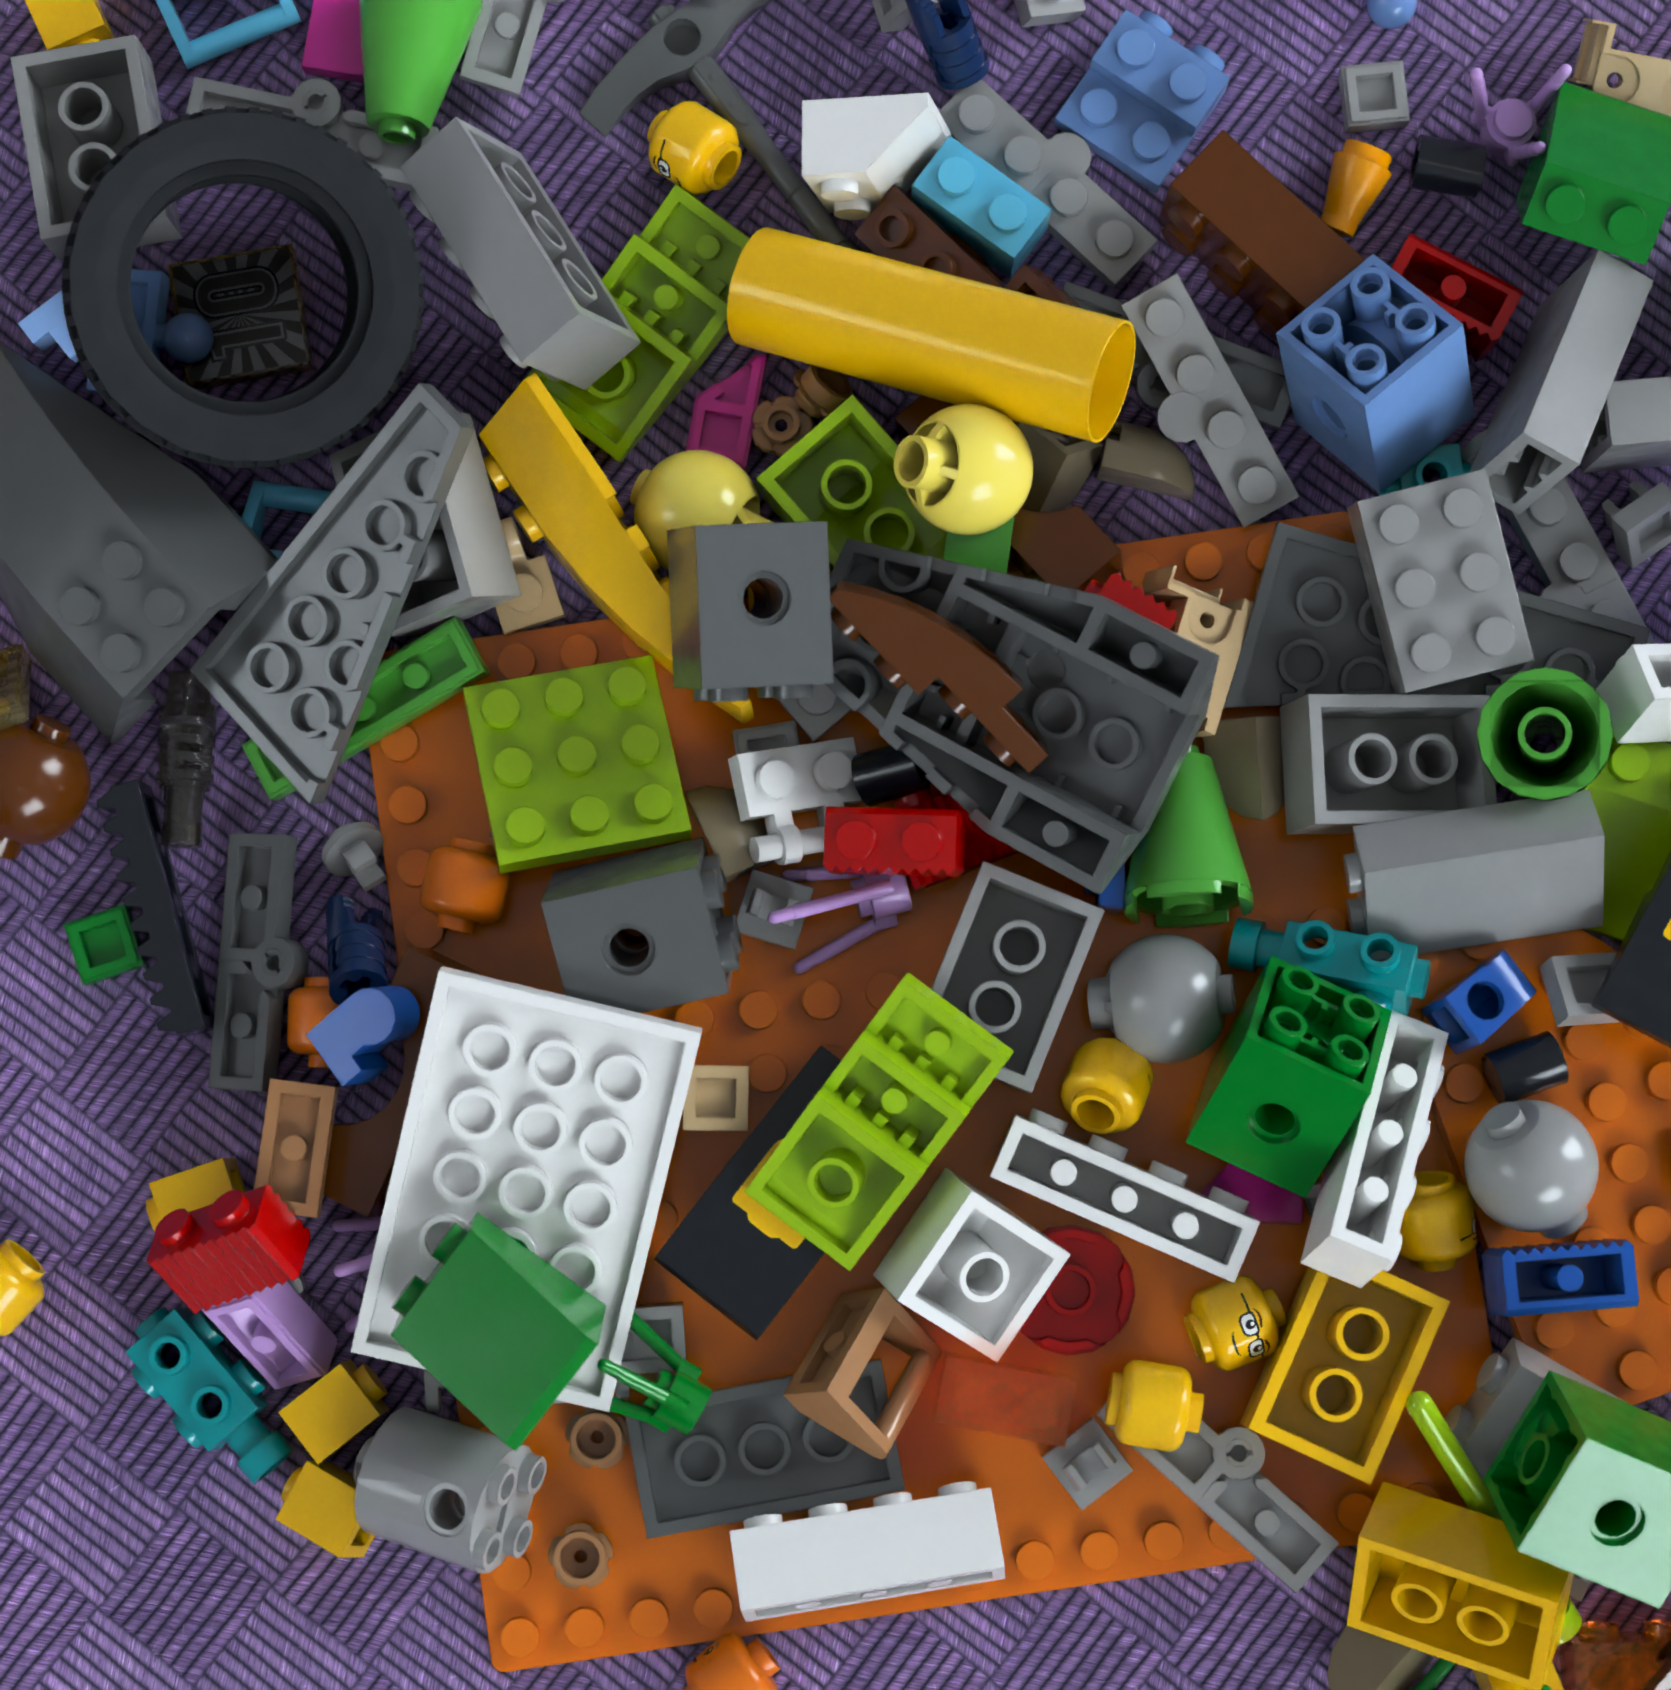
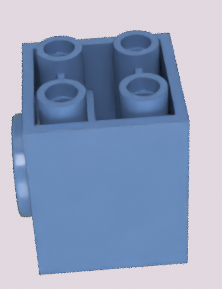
[1276,254,1475,493]

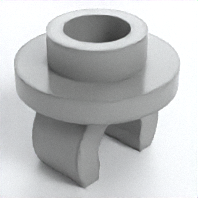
[322,822,387,893]

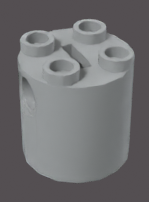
[353,1406,547,1573]

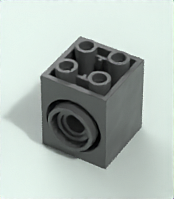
[667,521,834,702]
[541,837,743,1013]

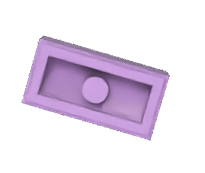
[201,1281,337,1390]

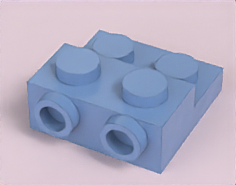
[1053,9,1231,193]

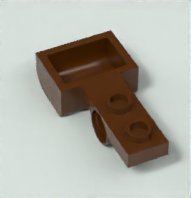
[854,185,1083,426]

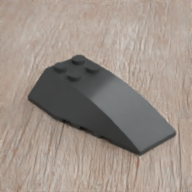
[0,341,278,743]
[825,538,1220,894]

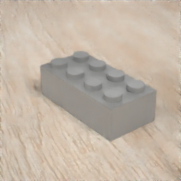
[400,117,641,390]

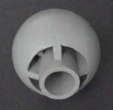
[1087,934,1236,1063]
[1464,1100,1599,1239]

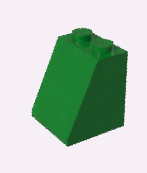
[1515,81,1671,265]
[390,1212,606,1451]

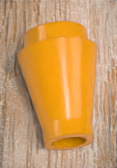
[1320,139,1392,239]

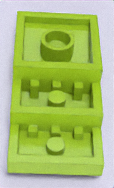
[526,184,750,462]
[745,972,1014,1271]

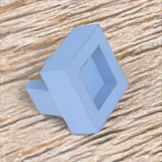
[17,290,79,364]

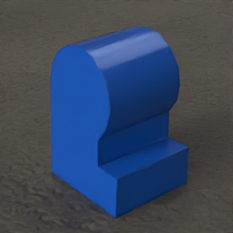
[1420,949,1537,1055]
[306,985,420,1087]

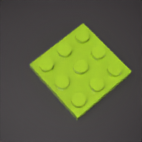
[463,655,692,874]

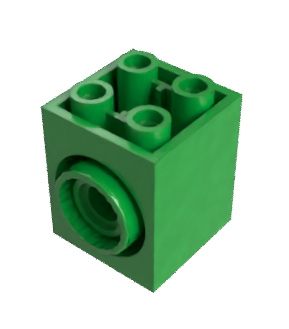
[1185,955,1392,1198]
[1483,1370,1671,1609]

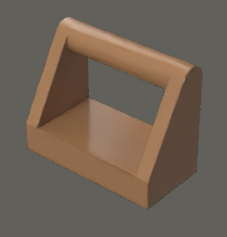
[254,1078,339,1218]
[783,1288,942,1459]

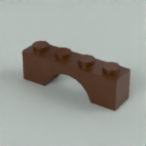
[894,395,1121,591]
[323,947,487,1217]

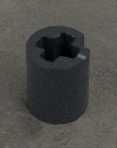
[1409,134,1487,198]
[851,744,932,807]
[1481,1031,1569,1104]

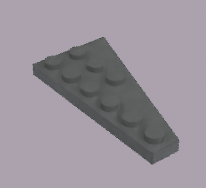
[190,383,474,804]
[1223,522,1651,708]

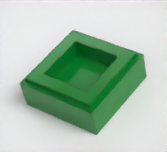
[63,904,148,986]

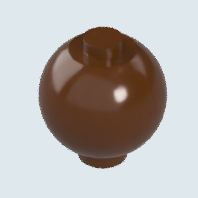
[0,714,91,859]

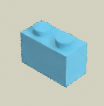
[911,135,1052,279]

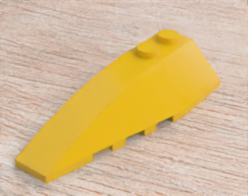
[479,373,754,724]

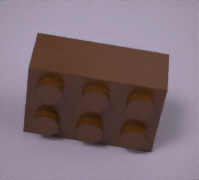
[1158,130,1365,340]

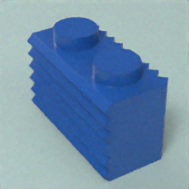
[1482,1238,1639,1317]

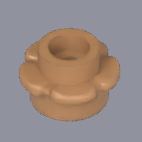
[793,365,852,418]
[752,395,813,457]
[565,1407,629,1469]
[548,1523,613,1589]

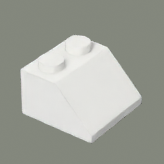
[801,92,951,220]
[873,1167,1071,1363]

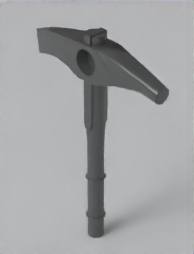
[579,0,856,250]

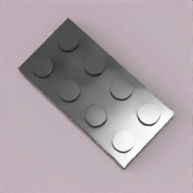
[625,1358,905,1539]

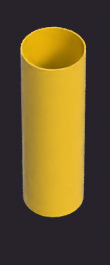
[727,227,1136,443]

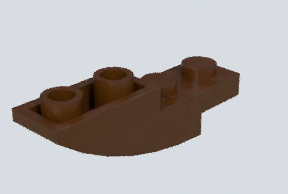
[830,581,1048,773]

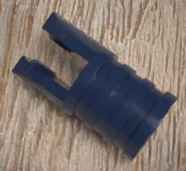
[905,0,990,90]
[326,894,388,1005]

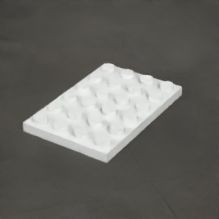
[350,966,702,1412]

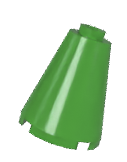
[358,0,483,146]
[1477,667,1613,801]
[1123,745,1254,928]

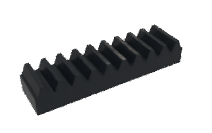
[96,779,214,1037]

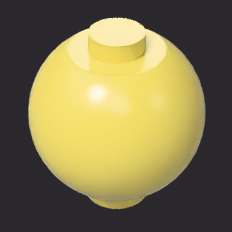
[894,404,1034,535]
[630,450,774,571]

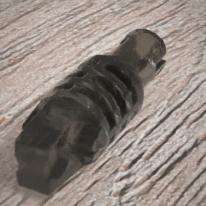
[156,670,216,849]

